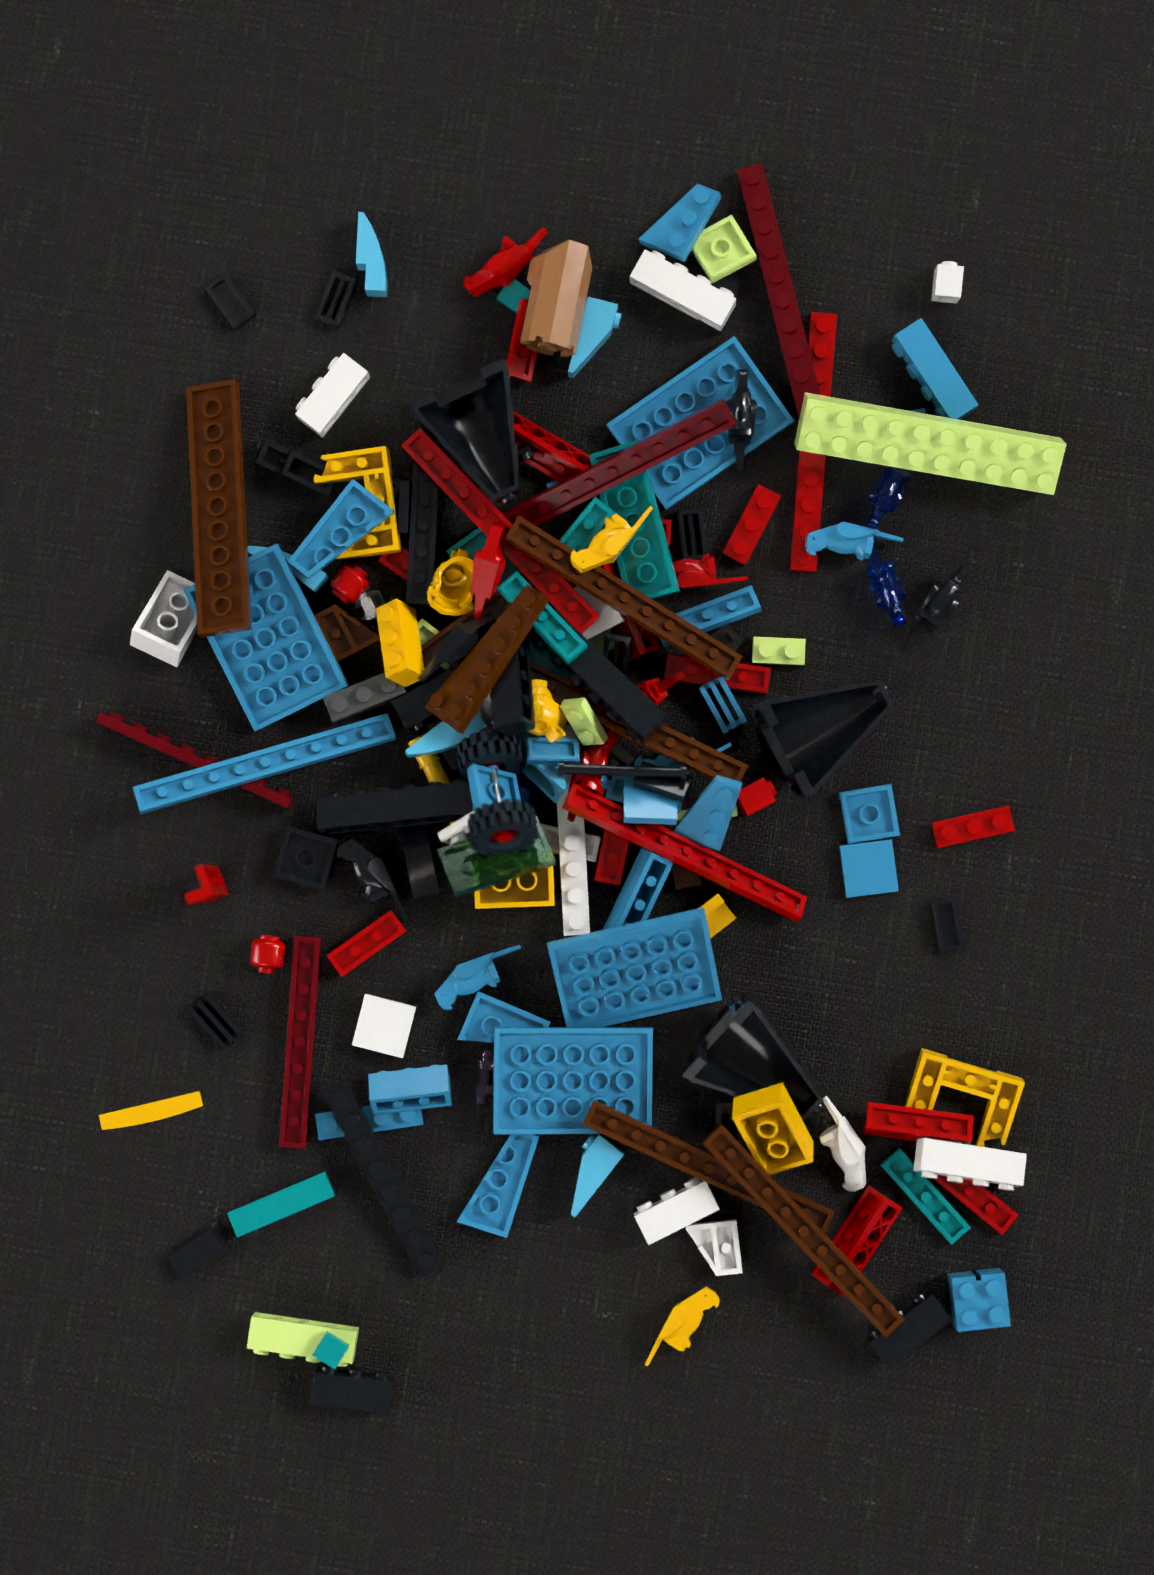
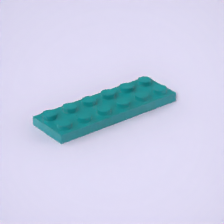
[589,440,680,600]

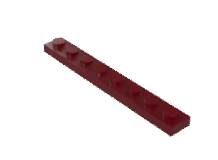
[96,711,295,809]
[279,936,322,1149]

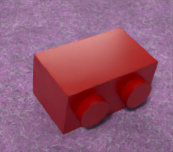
[736,777,777,817]

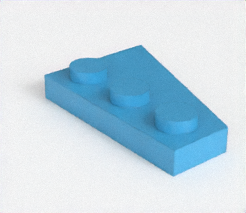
[638,184,722,262]
[671,775,742,851]
[457,991,551,1043]

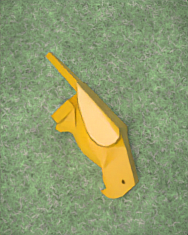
[570,506,653,573]
[645,1286,720,1367]

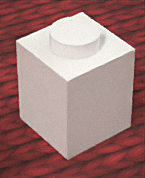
[931,261,964,304]

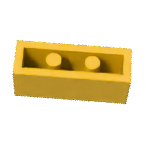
[376,598,425,687]

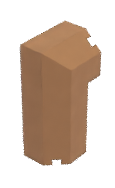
[520,240,592,357]

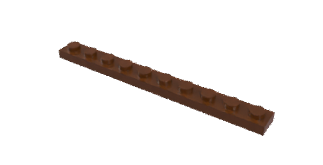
[504,516,743,680]
[530,661,748,782]
[582,1099,835,1233]
[702,1124,905,1337]

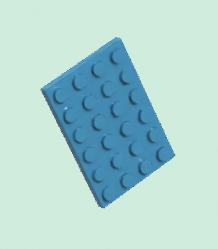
[606,336,794,511]
[183,543,349,732]
[547,907,722,1027]
[493,1027,653,1134]

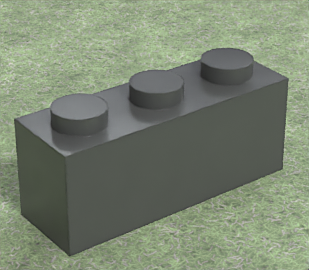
[323,673,407,724]

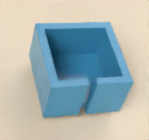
[947,1268,1011,1332]

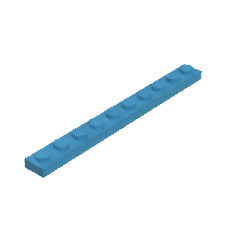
[133,713,396,814]

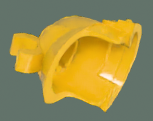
[427,548,475,616]
[528,679,567,743]

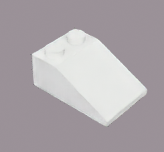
[130,570,197,667]

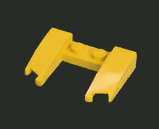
[314,446,402,559]
[905,1048,1025,1147]

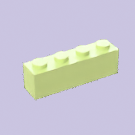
[247,1312,359,1367]

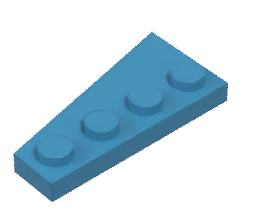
[287,479,395,579]
[457,1134,539,1238]

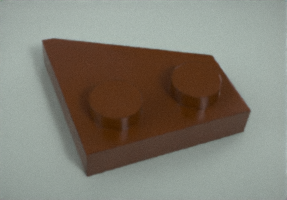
[314,605,380,663]

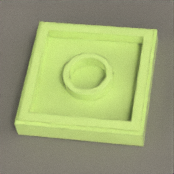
[691,215,757,284]

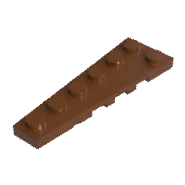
[425,585,550,734]

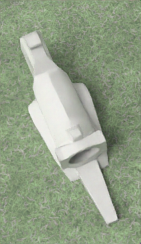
[820,1096,866,1192]

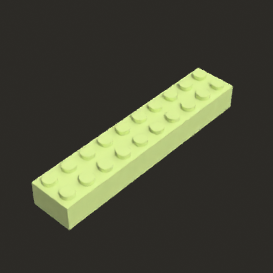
[794,392,1067,495]

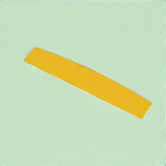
[99,1091,203,1130]

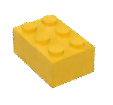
[473,853,555,909]
[732,1082,814,1175]

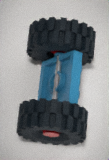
[456,728,538,857]

